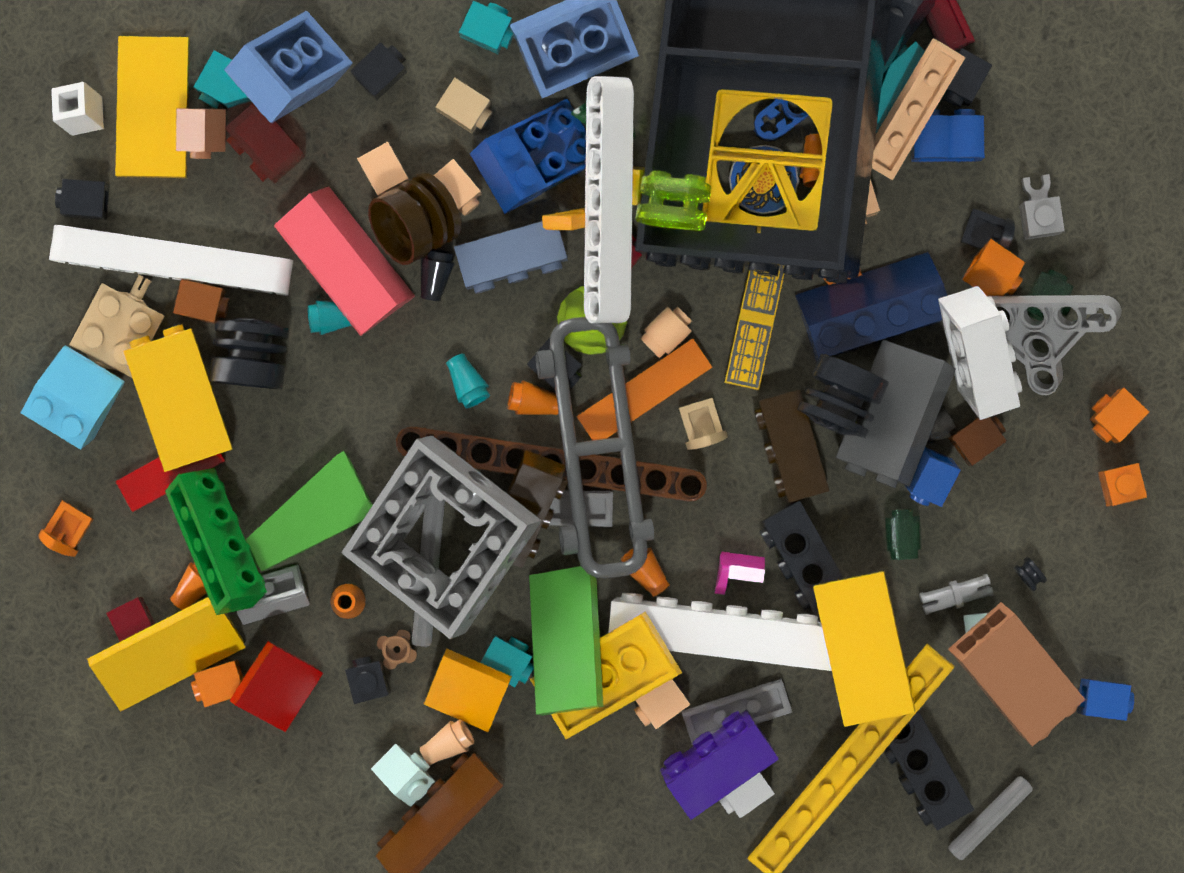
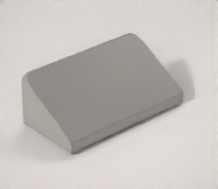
[237,564,310,625]

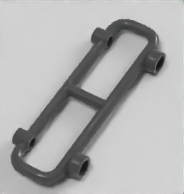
[535,317,654,578]

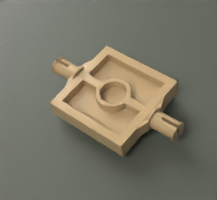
[69,274,165,378]

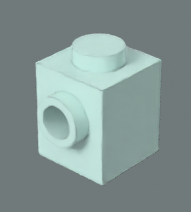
[371,744,435,807]

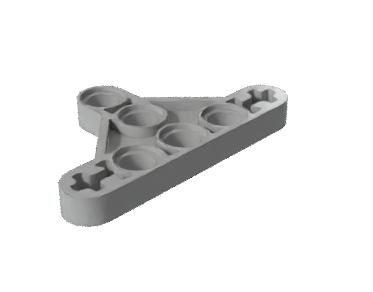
[987,295,1122,395]

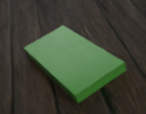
[529,566,603,716]

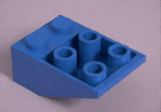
[470,99,586,214]

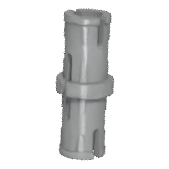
[919,574,993,615]

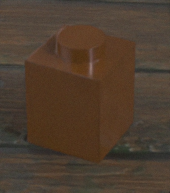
[948,415,1007,466]

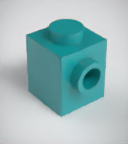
[459,0,514,54]
[480,635,534,687]

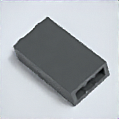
[836,340,956,488]

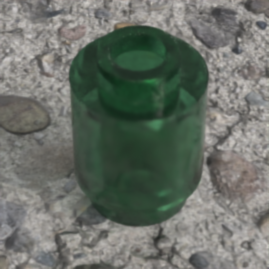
[885,509,922,560]

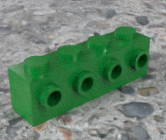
[165,468,267,615]

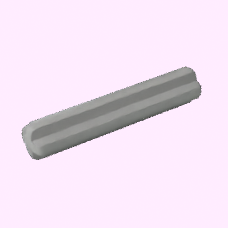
[948,776,1033,860]

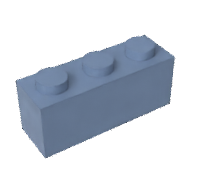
[454,221,568,294]

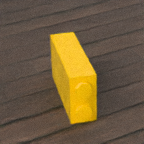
[123,324,233,472]

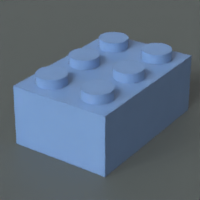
[510,0,639,98]
[224,11,353,123]

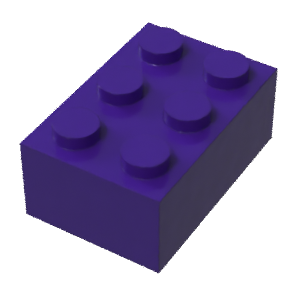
[660,710,779,820]

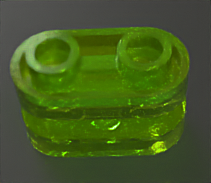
[635,171,712,231]

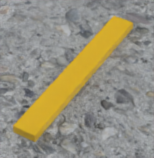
[747,644,955,873]

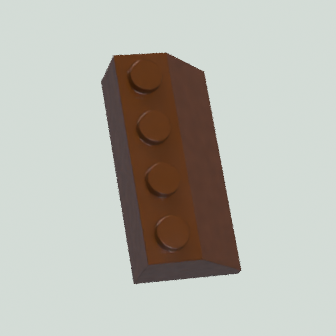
[375,752,505,873]

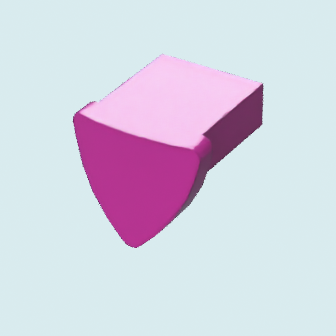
[715,551,765,595]

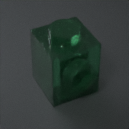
[1027,269,1074,321]

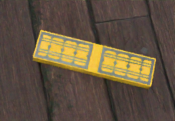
[724,271,784,390]

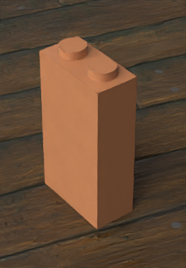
[948,602,1085,747]

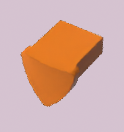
[38,501,94,557]

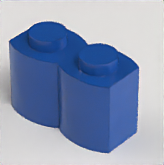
[911,109,985,162]

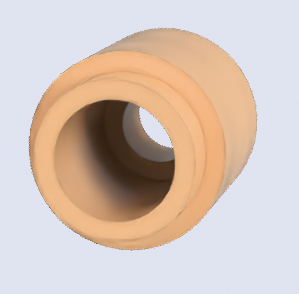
[640,306,692,358]

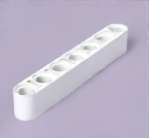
[584,76,634,323]
[49,225,293,296]

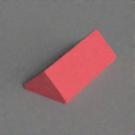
[274,186,415,336]

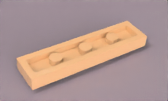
[872,39,965,180]

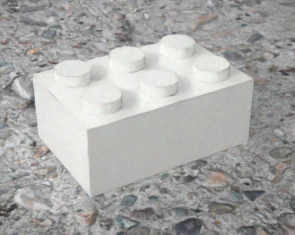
[938,286,1022,420]

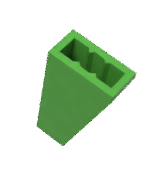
[246,451,373,571]

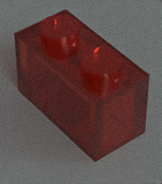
[225,103,306,184]

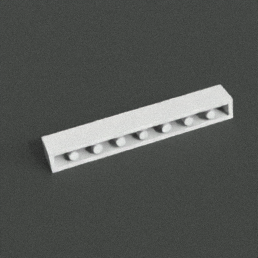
[608,593,832,671]

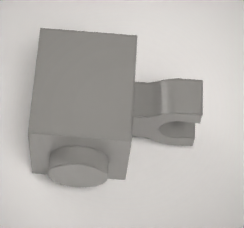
[1019,174,1065,240]

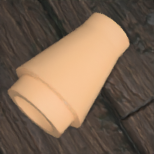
[420,719,474,765]

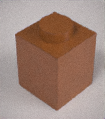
[173,279,230,324]

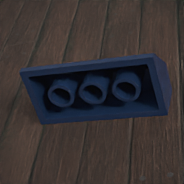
[795,252,947,362]

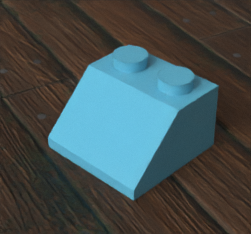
[20,345,125,450]

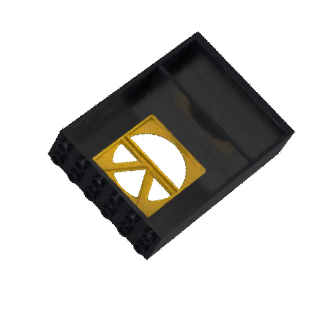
[635,0,892,284]

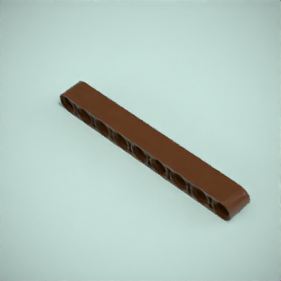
[396,427,707,502]

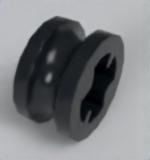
[1013,557,1047,592]

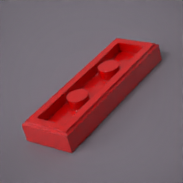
[115,453,225,512]

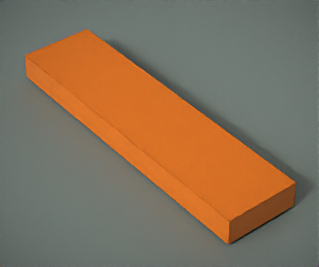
[576,339,712,440]

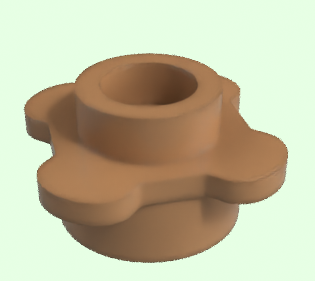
[377,630,417,669]

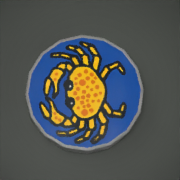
[728,145,799,215]

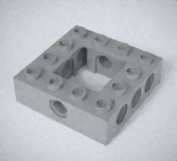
[341,436,542,639]

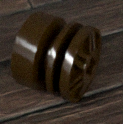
[368,173,461,265]

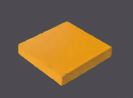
[424,649,512,732]

